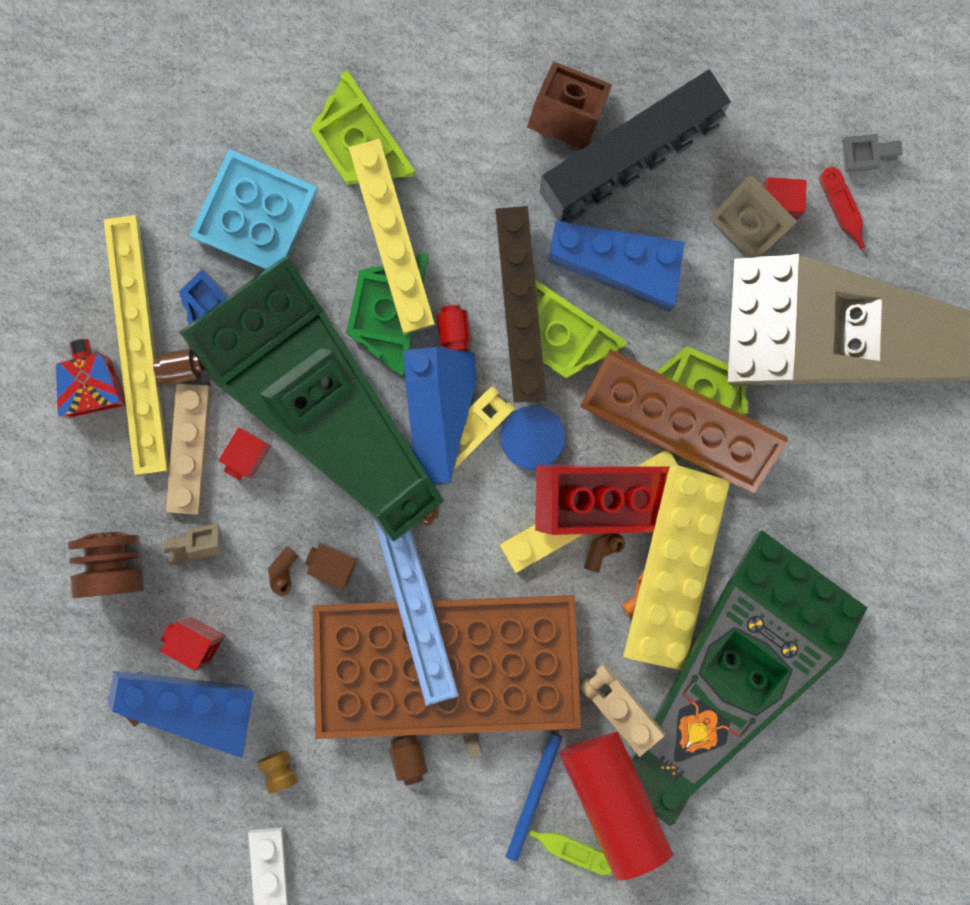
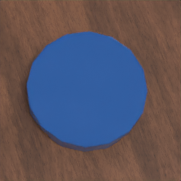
[501,405,565,470]

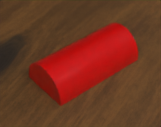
[559,731,674,880]

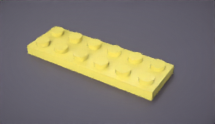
[623,464,730,670]

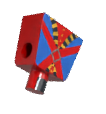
[56,339,126,419]

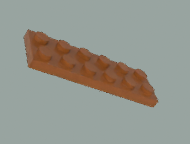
[580,349,788,494]

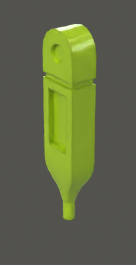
[528,829,611,875]

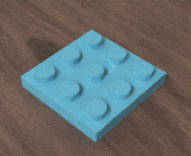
[189,149,318,270]

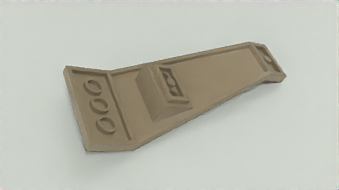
[728,254,970,386]

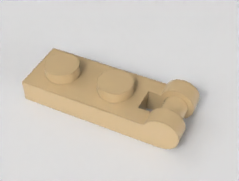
[579,664,666,757]

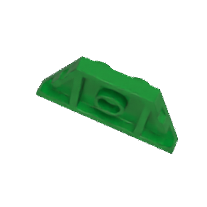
[346,253,429,377]

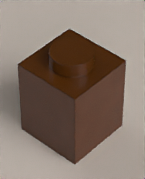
[305,543,359,589]

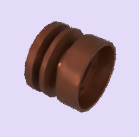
[68,532,144,598]

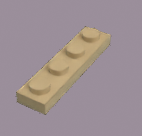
[166,384,211,515]

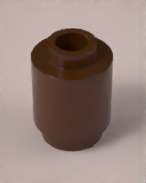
[153,348,205,385]
[389,735,428,786]

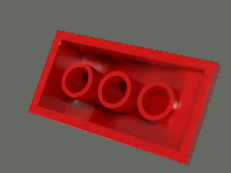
[535,465,670,535]

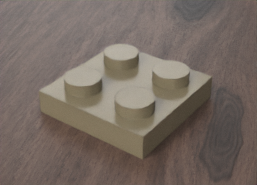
[710,174,797,258]

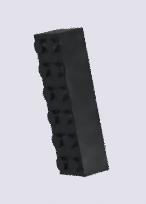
[539,69,731,222]

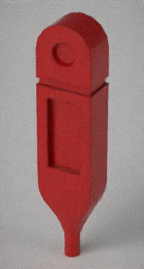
[819,167,865,250]

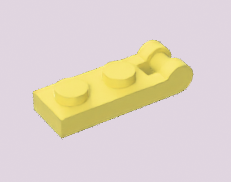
[454,386,516,470]

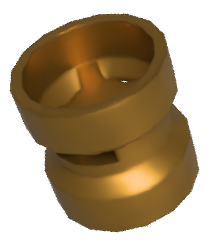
[257,750,299,794]

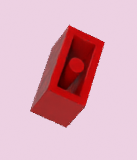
[160,617,225,671]

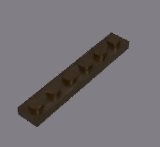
[495,206,547,403]

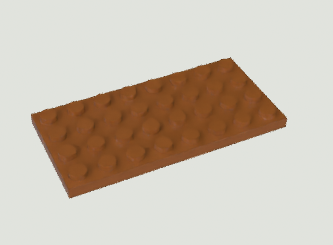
[313,595,581,739]

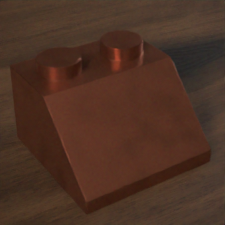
[527,61,612,149]

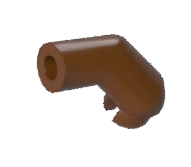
[268,546,299,596]

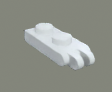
[248,827,289,905]

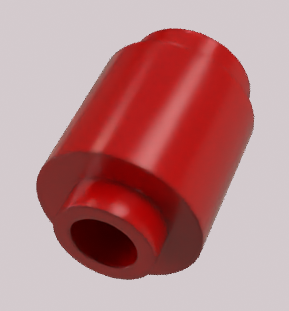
[436,305,472,351]

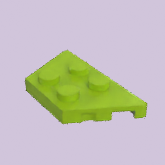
[310,70,416,185]
[535,279,627,380]
[656,346,748,417]

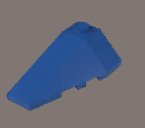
[404,347,477,485]

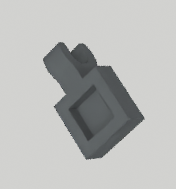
[842,134,903,172]

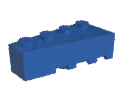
[549,221,685,312]
[108,671,254,758]

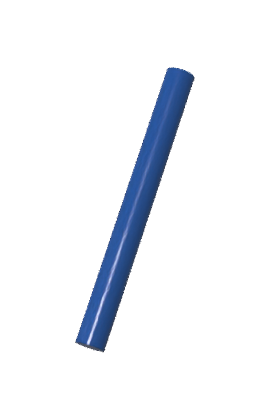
[505,732,563,861]

